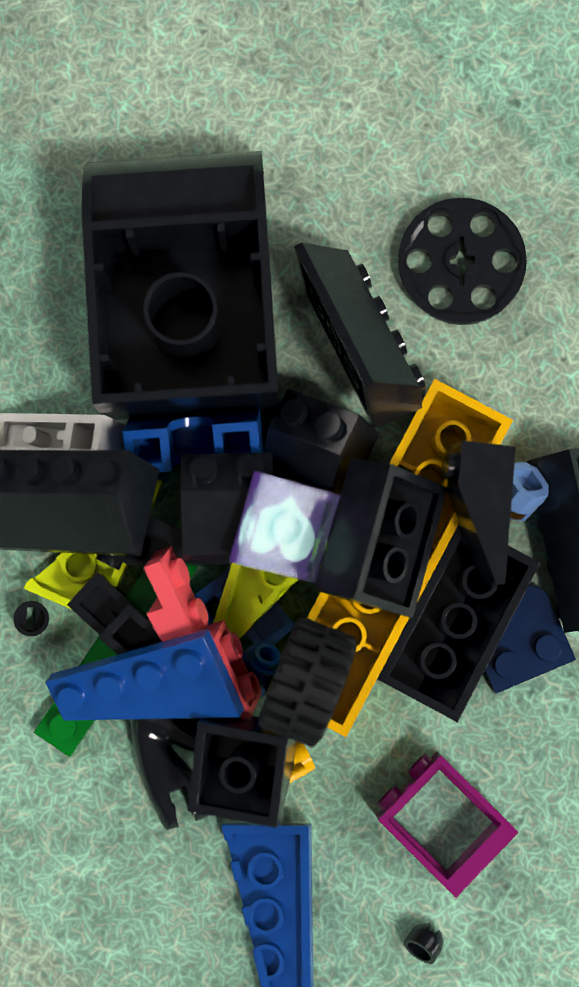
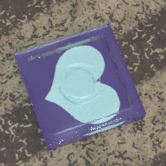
[229,471,340,583]

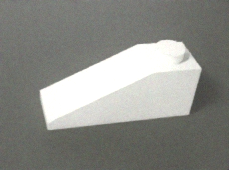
[0,413,126,450]

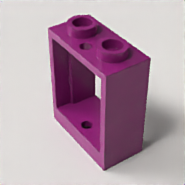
[376,752,519,898]

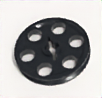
[398,198,527,325]

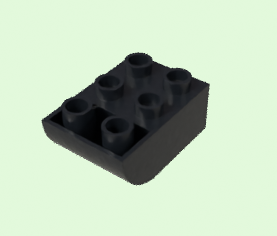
[82,151,279,420]

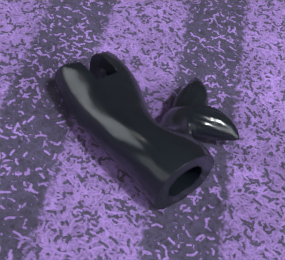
[130,718,208,831]

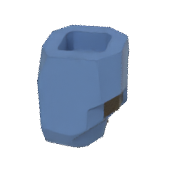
[510,462,549,522]

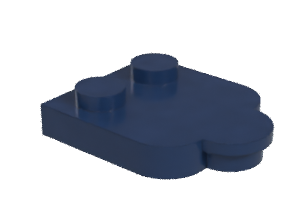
[485,586,576,694]

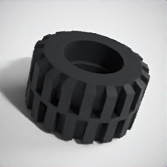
[259,617,356,748]

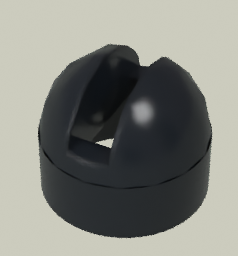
[13,601,49,636]
[404,923,443,964]

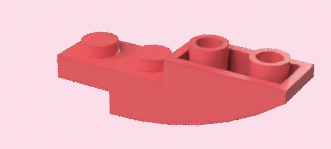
[144,546,261,719]

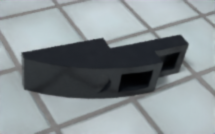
[67,571,201,721]

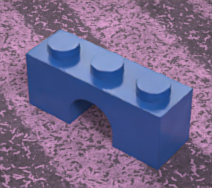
[122,408,264,472]

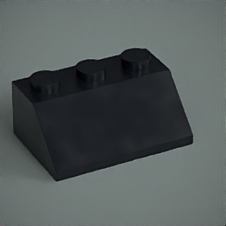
[315,458,447,618]

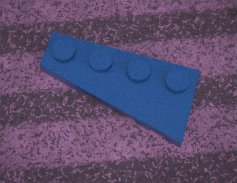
[45,629,244,721]
[221,823,314,987]

